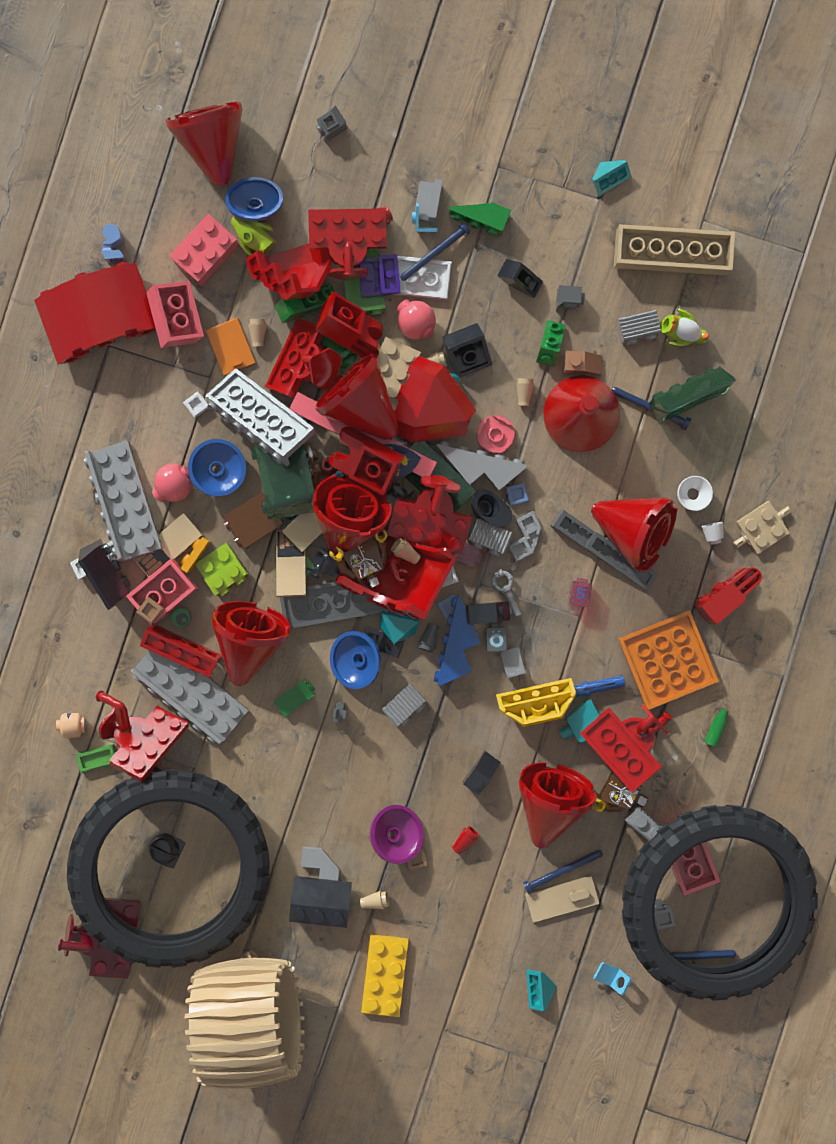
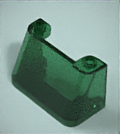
[251,443,314,520]

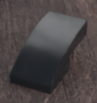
[364,627,405,658]

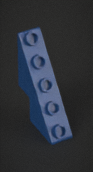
[434,595,480,686]

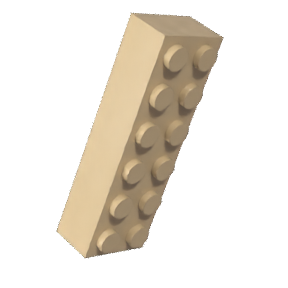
[614,224,735,276]
[340,337,421,449]

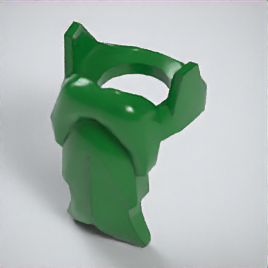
[320,336,362,374]

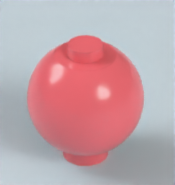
[397,300,436,340]
[152,464,193,502]

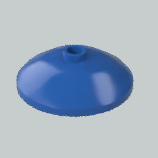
[225,177,283,222]
[188,439,246,497]
[330,631,381,689]

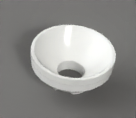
[677,476,713,511]

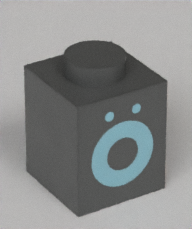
[485,623,507,652]

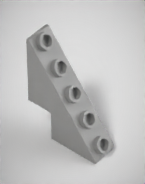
[436,441,527,491]

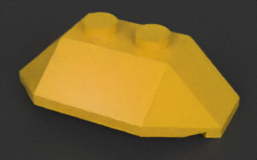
[496,678,576,727]

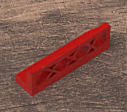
[140,625,222,678]

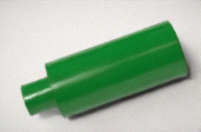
[704,709,729,747]

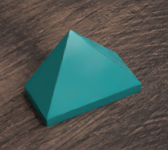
[592,160,632,196]
[379,611,419,644]
[526,969,557,1011]

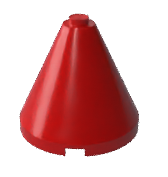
[165,101,243,186]
[315,354,399,440]
[543,375,620,452]
[313,475,392,556]
[591,497,678,572]
[212,601,290,686]
[519,762,597,848]

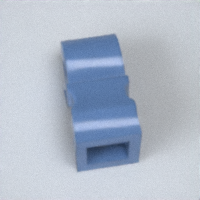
[101,224,127,263]

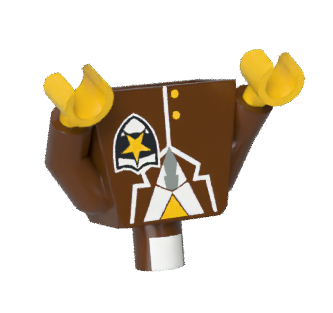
[329,529,388,589]
[592,771,648,812]

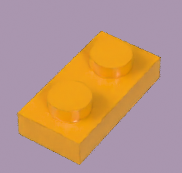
[180,537,211,573]

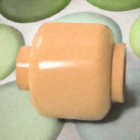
[56,713,85,738]

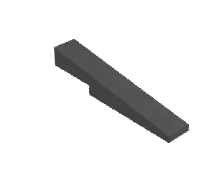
[550,509,657,590]

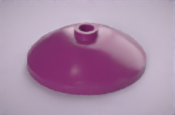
[369,805,424,864]

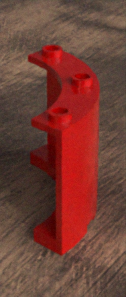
[34,262,156,365]
[335,529,457,620]

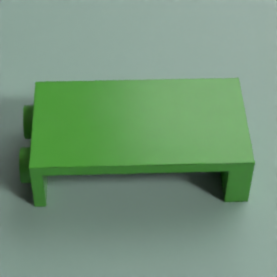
[343,249,386,316]

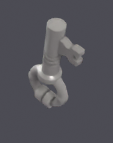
[492,569,521,617]

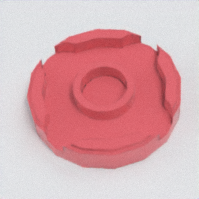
[477,415,515,454]

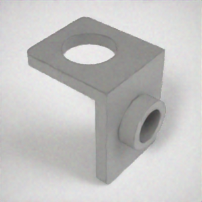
[500,647,526,678]

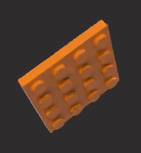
[618,610,719,710]

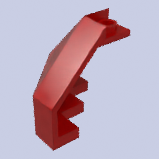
[246,244,333,300]
[394,356,477,442]

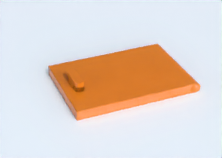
[205,317,255,376]

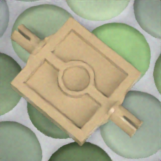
[733,501,792,554]

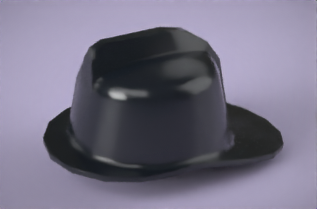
[471,489,512,527]
[149,832,186,869]

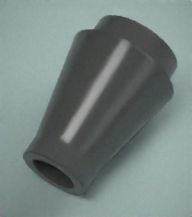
[418,623,439,653]

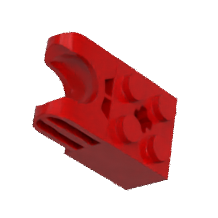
[316,292,383,358]
[328,427,405,496]
[694,567,762,625]

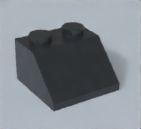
[442,323,493,378]

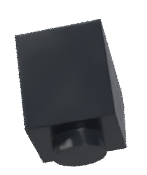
[497,259,543,298]
[465,601,511,625]
[463,751,501,796]

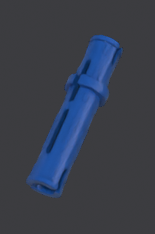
[574,675,625,697]

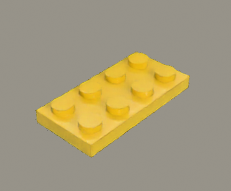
[361,934,408,1017]

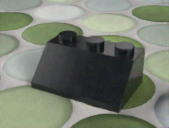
[78,539,131,610]
[289,876,352,928]

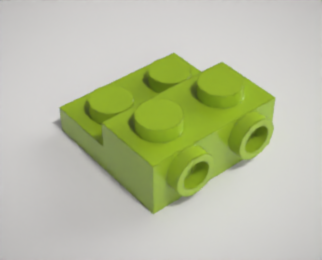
[195,543,248,597]

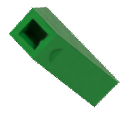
[449,203,511,236]
[275,283,335,324]

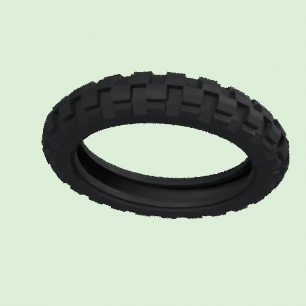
[66,769,270,968]
[622,805,818,1001]

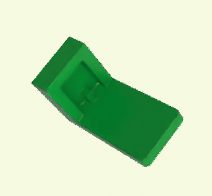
[536,320,565,367]
[274,679,316,716]

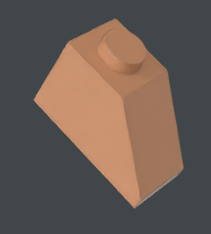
[563,351,602,375]

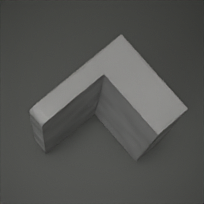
[415,179,443,223]

